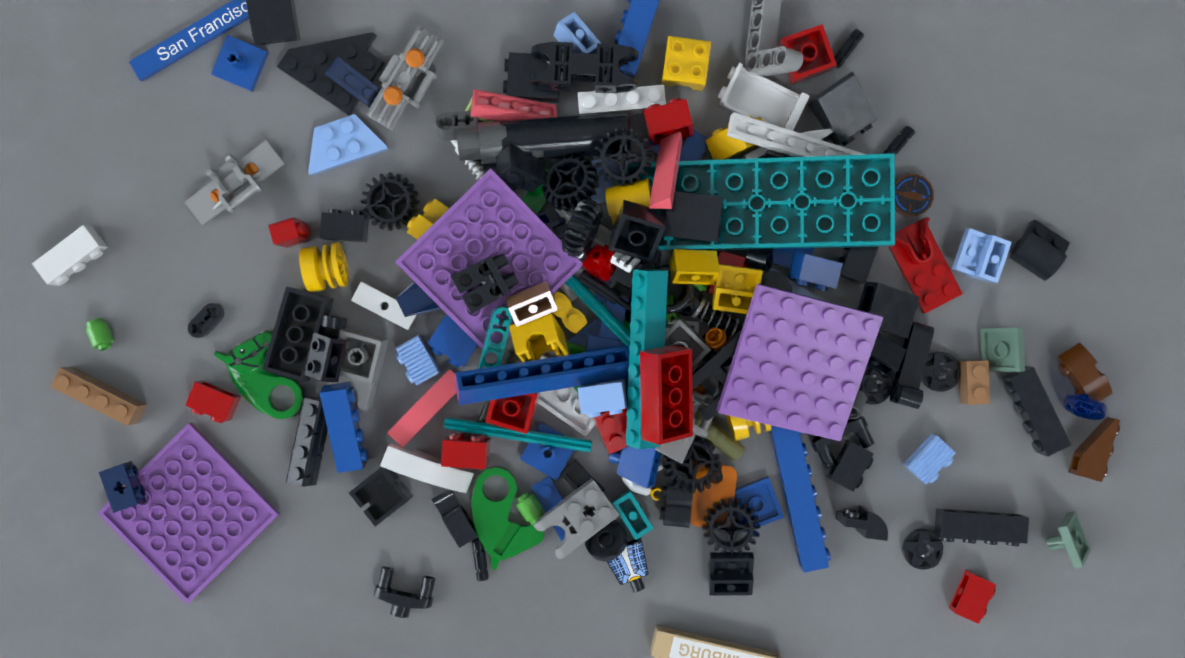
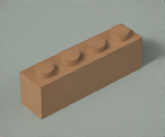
[50,367,147,426]

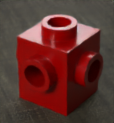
[582,243,620,282]

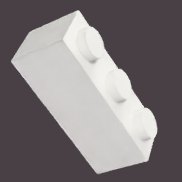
[32,225,108,286]

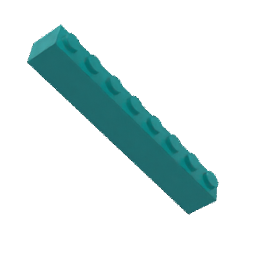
[626,269,668,450]

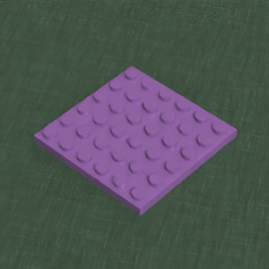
[395,168,583,356]
[716,283,883,441]
[98,423,281,604]

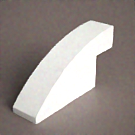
[380,444,474,493]

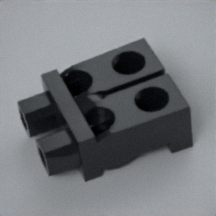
[450,253,519,314]

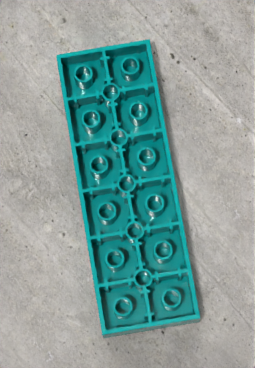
[625,154,895,251]

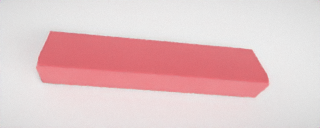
[471,89,557,121]
[649,132,682,209]

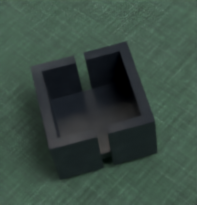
[349,467,413,527]

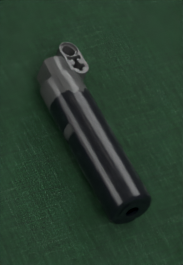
[435,111,631,164]

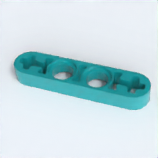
[478,305,512,369]

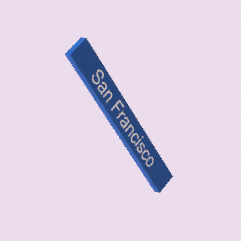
[129,0,249,82]

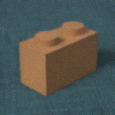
[506,281,558,327]
[958,360,990,405]

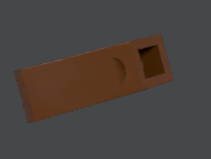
[1068,417,1120,482]

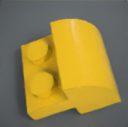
[605,178,652,226]
[712,264,763,314]

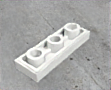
[351,282,417,330]

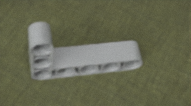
[745,0,803,76]

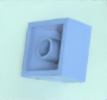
[578,379,627,417]

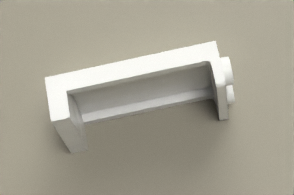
[718,62,810,131]

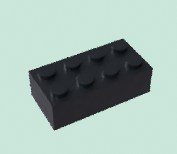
[262,286,334,382]

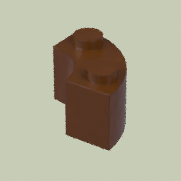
[1058,342,1113,407]

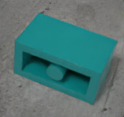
[612,489,654,540]

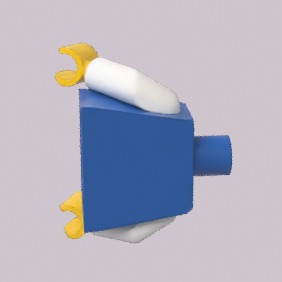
[609,446,662,501]

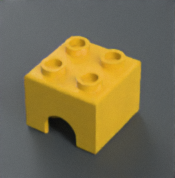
[661,36,712,91]
[509,313,570,362]

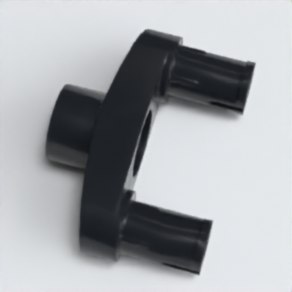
[811,416,875,468]
[374,566,436,618]

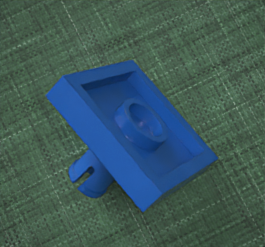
[211,35,269,92]
[520,421,574,480]

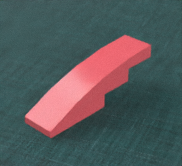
[387,369,456,448]

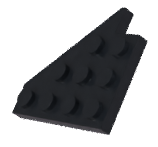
[277,32,384,116]

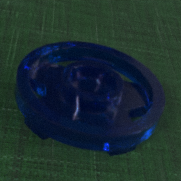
[1063,394,1107,420]

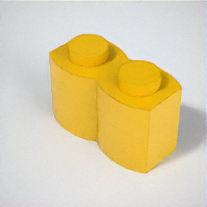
[552,292,587,334]

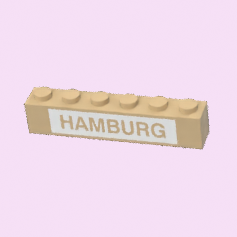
[650,625,782,658]

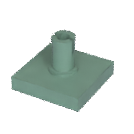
[980,327,1025,372]
[1046,511,1091,569]

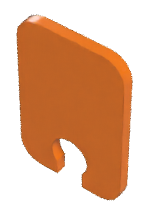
[690,465,737,528]

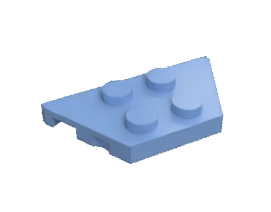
[308,114,389,176]

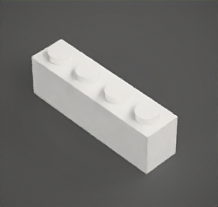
[578,85,666,115]

